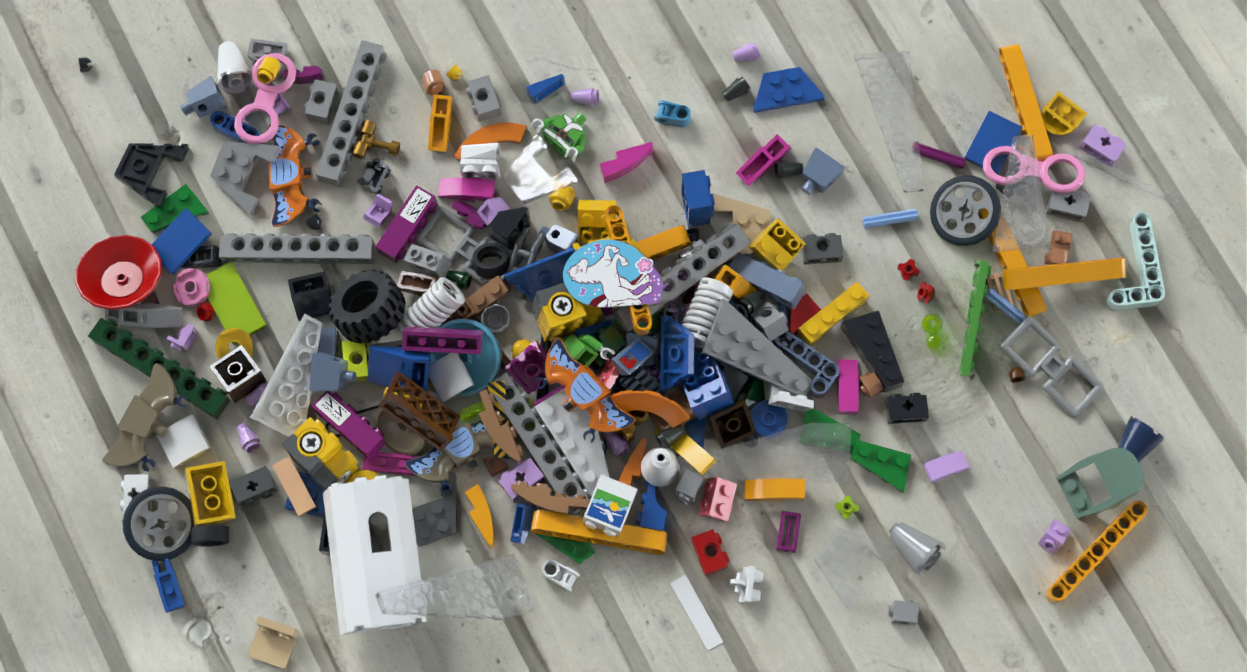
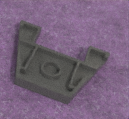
[412,472,457,547]

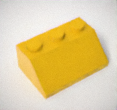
[185,461,236,526]

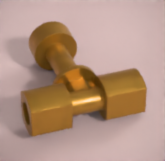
[353,120,401,160]

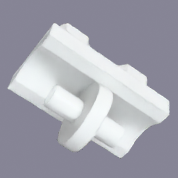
[730,566,764,603]

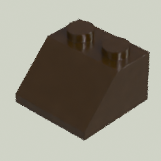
[209,345,267,403]
[708,399,756,449]

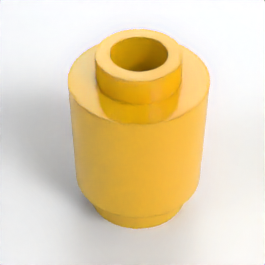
[257,56,281,84]

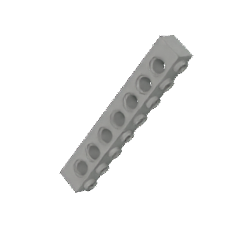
[316,40,387,186]
[612,223,751,331]
[219,233,374,264]
[492,372,591,516]

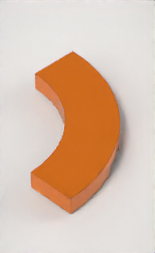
[454,122,527,161]
[611,390,690,428]

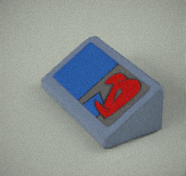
[611,338,654,376]

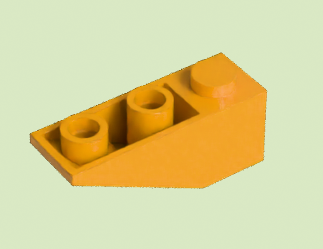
[712,265,767,302]

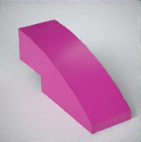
[736,134,792,186]
[600,142,653,183]
[438,177,496,202]
[837,359,859,415]

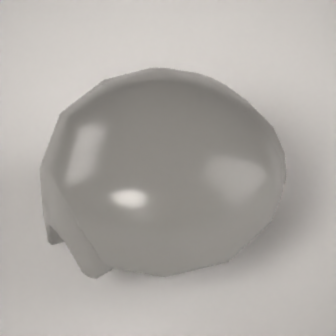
[481,304,511,334]

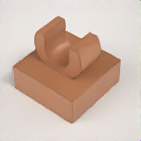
[1049,230,1072,251]

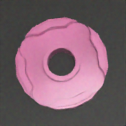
[173,268,211,306]

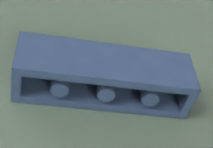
[729,252,806,310]

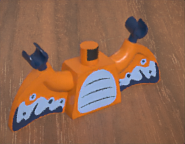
[269,124,322,227]
[534,338,635,443]

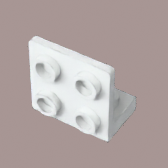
[768,374,814,412]

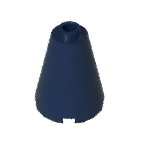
[1118,416,1164,463]

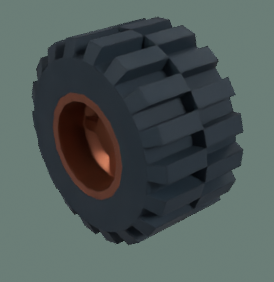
[616,366,666,415]

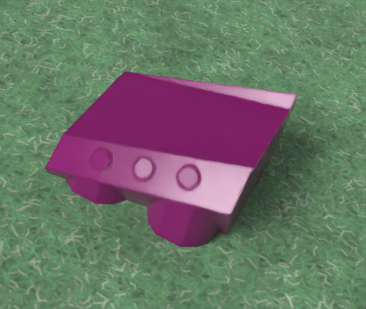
[505,340,548,395]

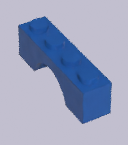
[637,454,679,531]

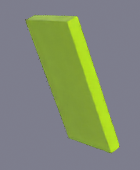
[207,261,267,345]

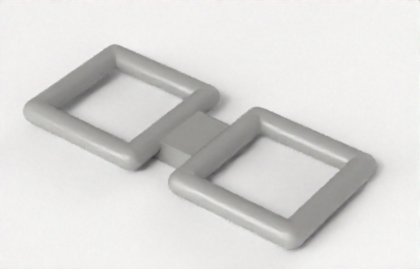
[416,206,522,286]
[1000,316,1104,418]

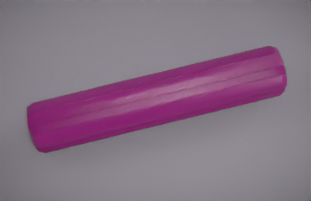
[911,142,966,169]

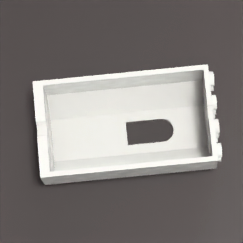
[323,475,427,635]

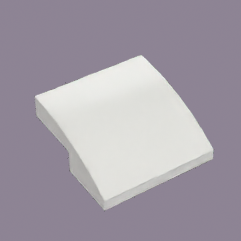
[428,353,474,403]
[157,415,211,468]

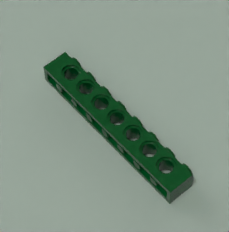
[88,318,230,419]

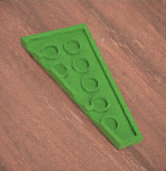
[959,260,991,377]

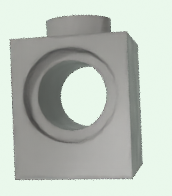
[888,600,919,625]

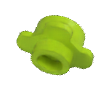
[835,496,859,519]

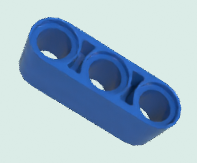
[210,111,260,143]

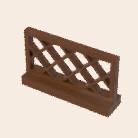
[378,371,460,452]

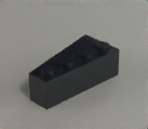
[840,310,904,393]

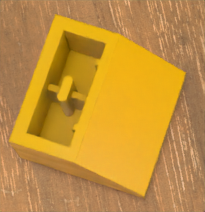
[578,200,617,244]
[748,218,806,271]

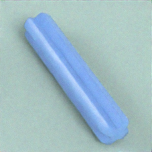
[862,209,918,228]
[984,288,1030,329]

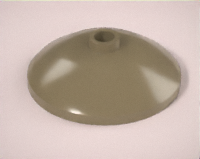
[374,408,426,455]

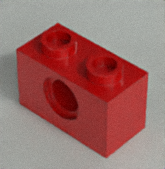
[691,529,730,577]

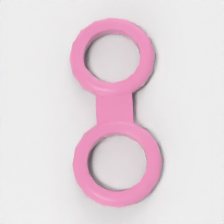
[234,53,296,144]
[983,146,1085,193]

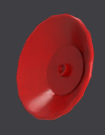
[75,235,162,310]

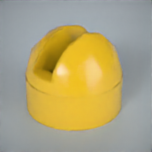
[446,65,462,81]

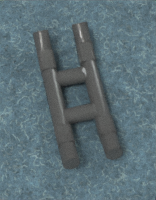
[503,227,547,300]

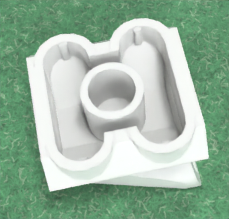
[460,143,501,181]

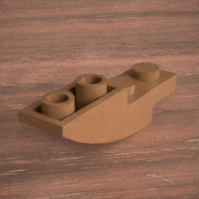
[441,275,510,326]
[479,389,524,462]
[511,481,590,515]

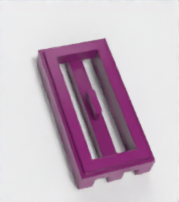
[776,511,801,553]

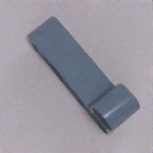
[773,331,839,399]

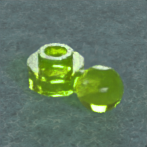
[922,314,942,350]

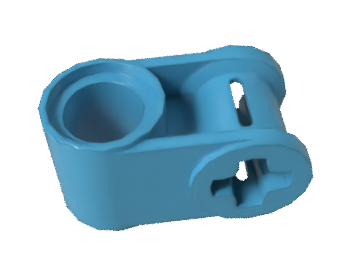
[654,100,691,127]

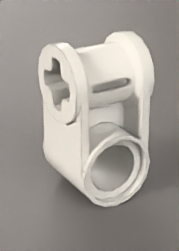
[542,560,580,592]

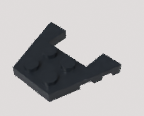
[114,143,189,209]

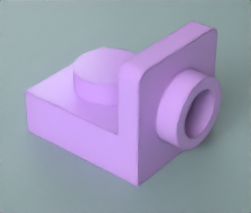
[167,323,198,351]

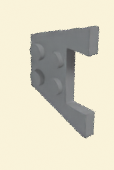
[210,141,281,215]

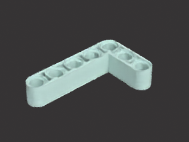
[1106,212,1165,311]

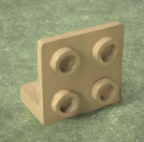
[248,616,299,669]

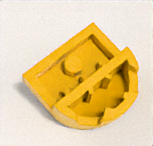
[1042,91,1088,136]

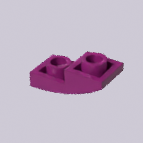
[282,65,325,84]
[452,201,488,230]

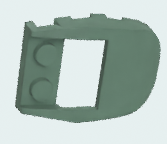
[1056,447,1144,520]

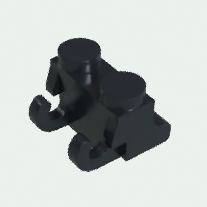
[357,159,391,195]

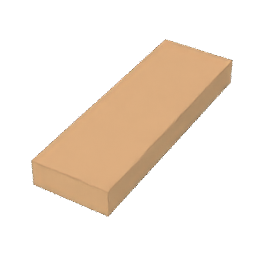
[272,456,317,517]

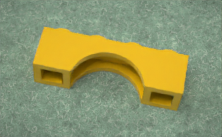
[797,282,870,347]

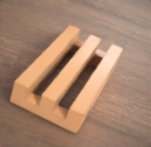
[986,272,1014,313]

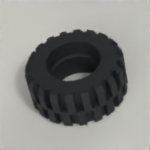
[328,269,406,344]

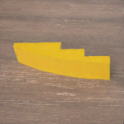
[653,427,716,475]

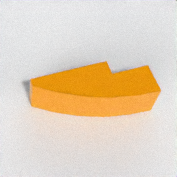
[428,94,454,152]
[745,478,805,502]
[465,484,494,548]

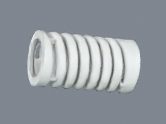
[398,277,465,332]
[682,277,733,349]

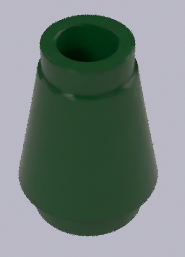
[445,270,472,290]

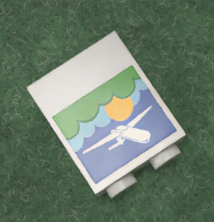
[582,474,637,537]

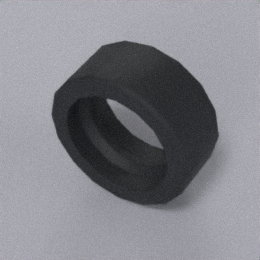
[472,243,509,279]
[191,524,229,547]

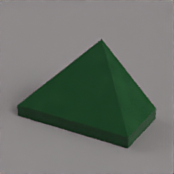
[734,374,765,406]

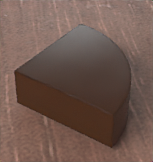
[483,457,509,477]

